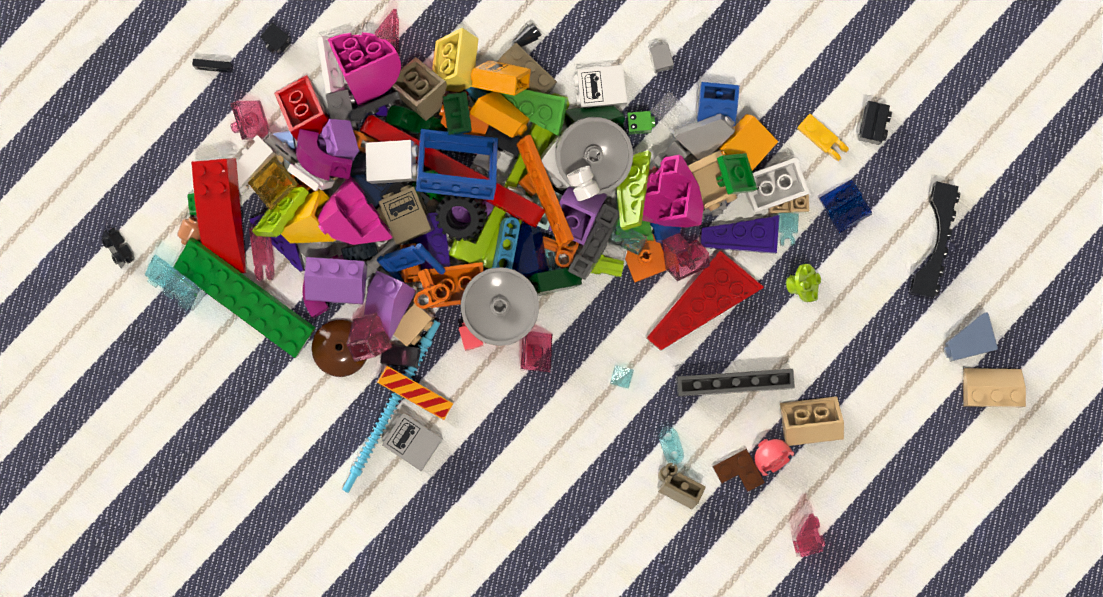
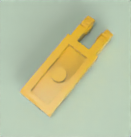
[797,114,849,161]

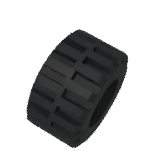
[435,195,487,241]

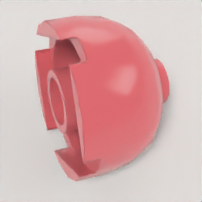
[754,439,794,476]

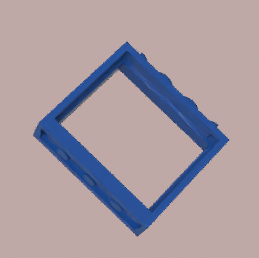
[416,129,498,200]

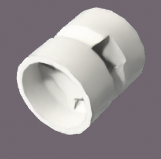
[567,166,600,201]

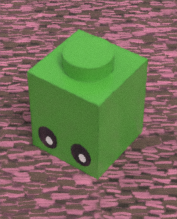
[627,111,655,135]

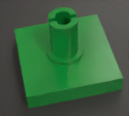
[716,153,758,195]

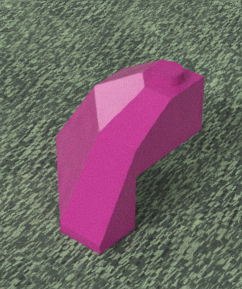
[642,155,704,228]
[318,175,393,245]

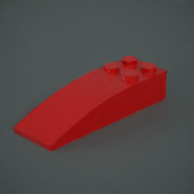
[191,158,246,273]

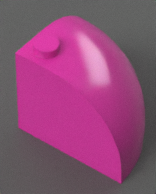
[327,32,401,106]

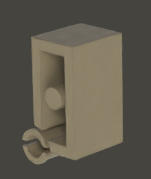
[658,463,706,509]

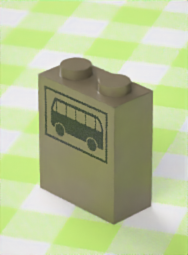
[379,185,435,245]

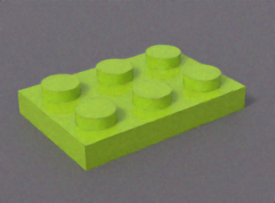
[252,187,309,237]

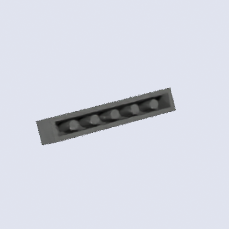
[676,369,795,397]

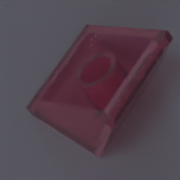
[520,331,553,372]

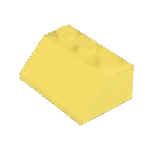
[432,28,479,92]

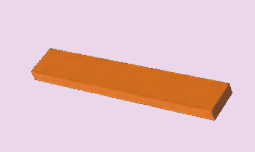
[517,135,574,248]

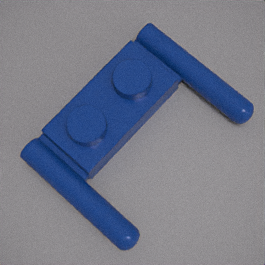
[377,243,445,284]

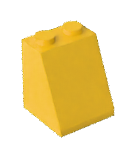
[281,189,336,243]

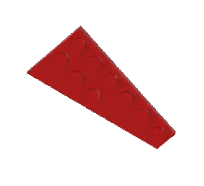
[646,251,764,351]

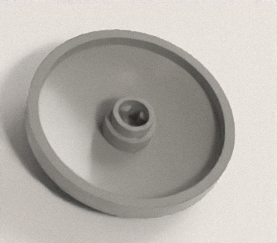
[555,117,633,194]
[461,268,539,346]

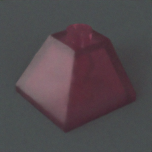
[375,9,399,53]

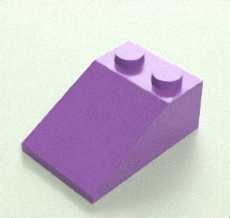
[362,271,417,342]

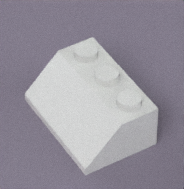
[745,158,810,213]

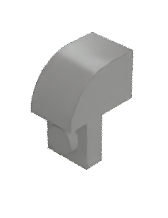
[653,140,692,169]

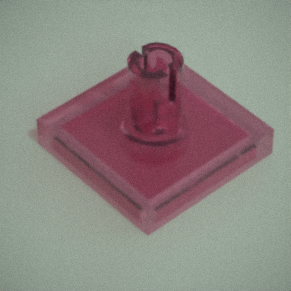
[230,100,270,140]

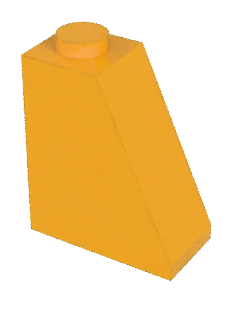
[469,91,530,138]

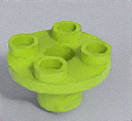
[786,264,821,302]

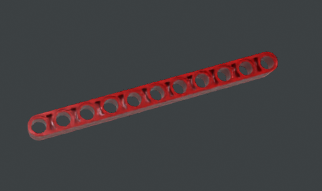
[359,115,546,228]

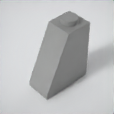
[675,113,735,160]

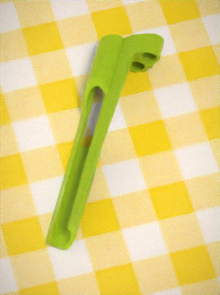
[449,93,570,269]

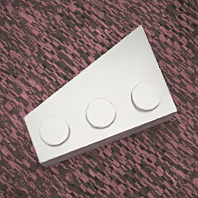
[236,135,277,195]

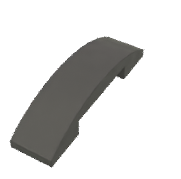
[568,204,620,280]

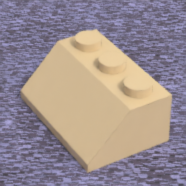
[963,368,1026,408]
[780,397,844,446]

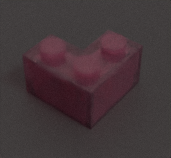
[662,233,710,281]

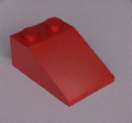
[274,75,329,141]

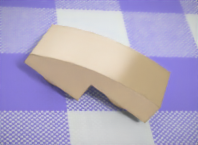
[768,194,809,214]

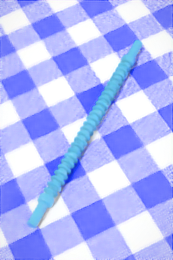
[342,320,441,493]

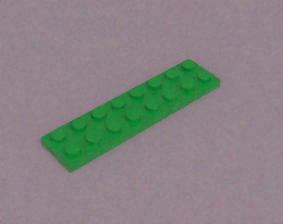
[173,238,316,358]

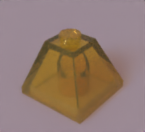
[248,156,298,210]

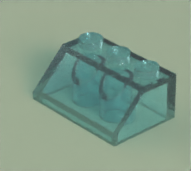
[145,255,206,311]

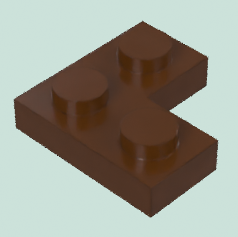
[712,449,765,492]

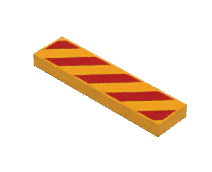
[377,366,454,420]

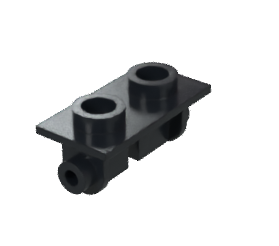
[101,228,134,269]

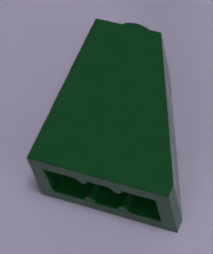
[565,105,625,130]
[527,267,582,296]

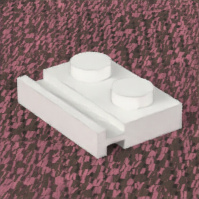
[287,163,335,191]

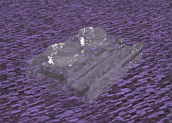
[651,91,697,135]

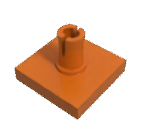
[623,235,670,283]

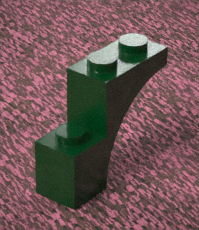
[385,105,447,135]

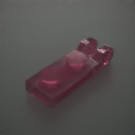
[249,228,275,281]

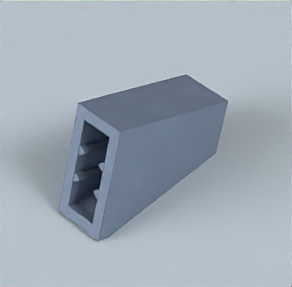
[944,312,998,362]

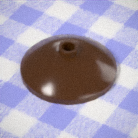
[312,320,369,377]

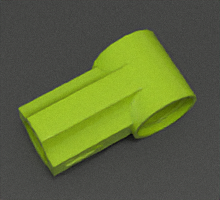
[591,255,624,277]

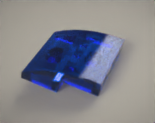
[819,179,872,233]

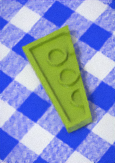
[616,150,651,230]

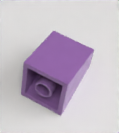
[549,186,607,245]

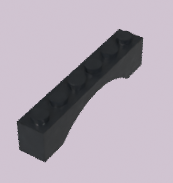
[909,181,960,299]

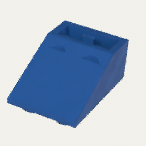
[697,82,740,126]

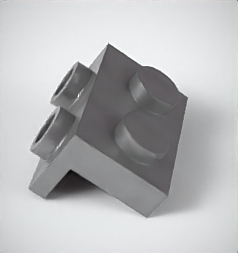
[326,89,360,130]

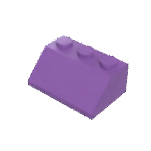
[304,257,368,305]

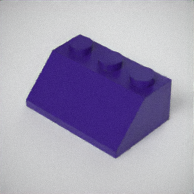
[409,212,451,270]

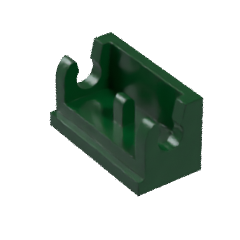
[443,92,472,135]

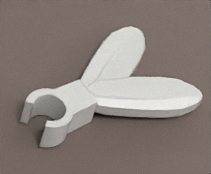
[507,185,534,202]

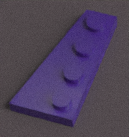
[700,215,780,254]

